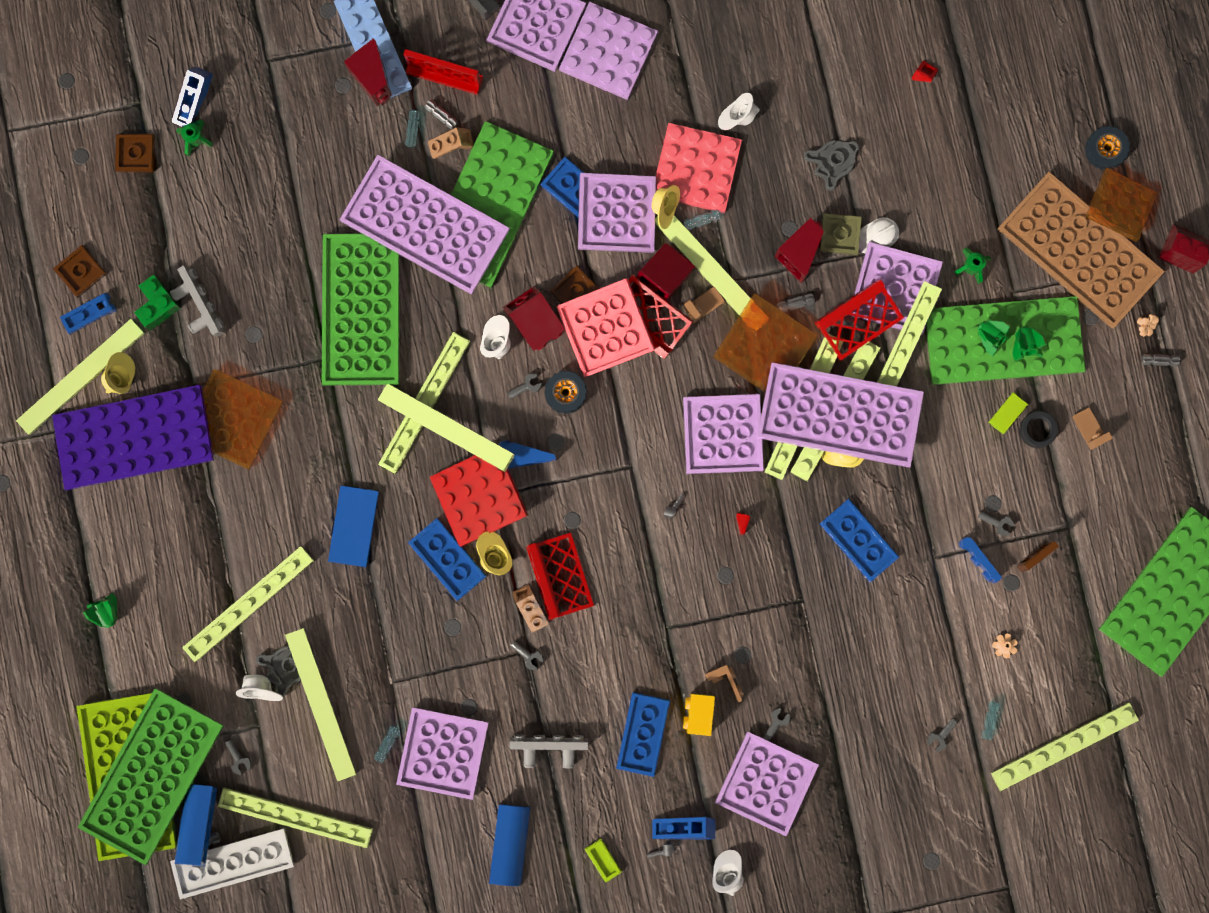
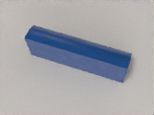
[174,785,217,867]
[489,803,531,886]

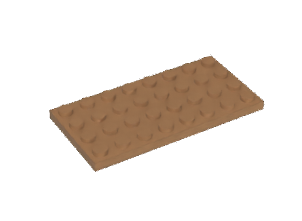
[998,172,1165,329]

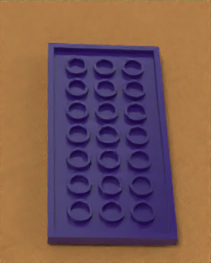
[52,385,214,490]

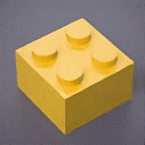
[683,693,715,736]

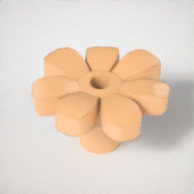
[1137,314,1159,337]
[992,634,1018,658]

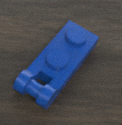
[60,293,117,335]
[959,537,1002,583]

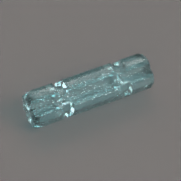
[405,110,420,147]
[684,209,721,230]
[981,702,1000,740]
[374,726,400,763]

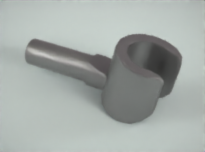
[664,494,685,518]
[647,844,674,859]

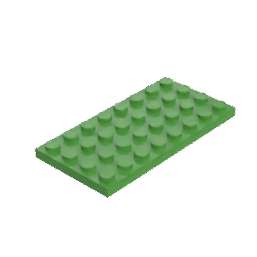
[451,121,554,288]
[322,234,399,386]
[926,296,1085,385]
[1098,507,1209,677]
[77,688,224,865]

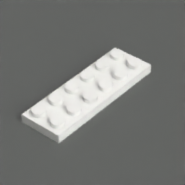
[170,828,295,899]

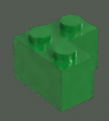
[134,274,181,331]

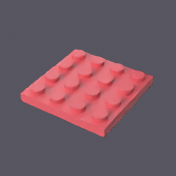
[655,123,742,213]
[556,278,655,377]

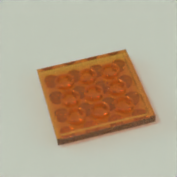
[712,293,818,393]
[202,369,283,470]

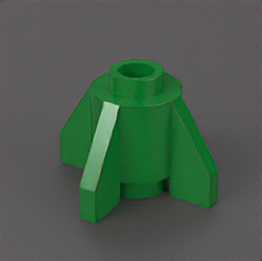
[176,119,213,157]
[954,248,991,284]
[978,320,1012,356]
[1012,326,1047,362]
[83,593,118,628]

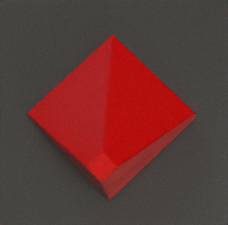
[911,60,939,82]
[736,513,750,535]

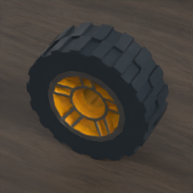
[1085,126,1130,170]
[544,371,587,414]

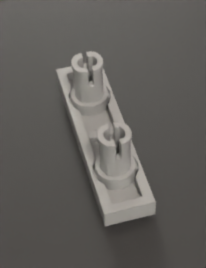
[170,265,225,337]
[510,734,588,768]

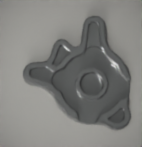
[803,140,859,191]
[256,646,314,697]

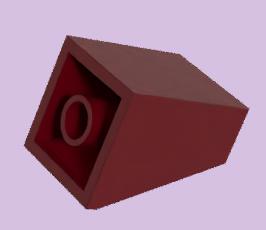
[343,38,392,106]
[775,217,824,283]
[1158,224,1209,274]
[631,243,695,311]
[502,286,565,351]

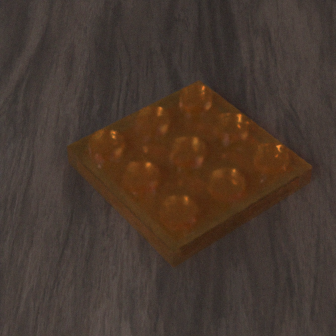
[1085,168,1157,242]

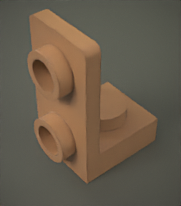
[428,127,474,159]
[683,287,724,323]
[1072,408,1113,450]
[512,584,548,632]
[705,665,744,702]

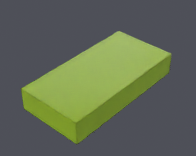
[988,393,1028,434]
[585,838,622,883]

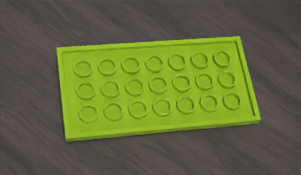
[76,693,177,861]

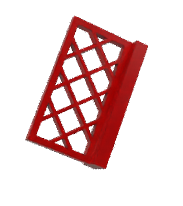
[403,49,483,95]
[628,274,693,359]
[814,279,904,360]
[526,533,594,620]

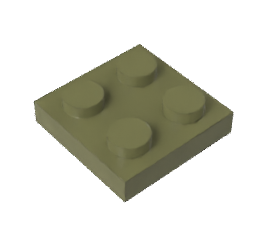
[820,213,861,256]

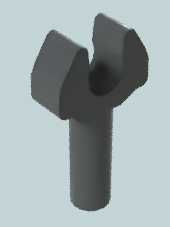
[507,374,542,399]
[978,511,1015,536]
[511,640,544,670]
[763,708,790,741]
[927,719,958,752]
[225,739,252,775]

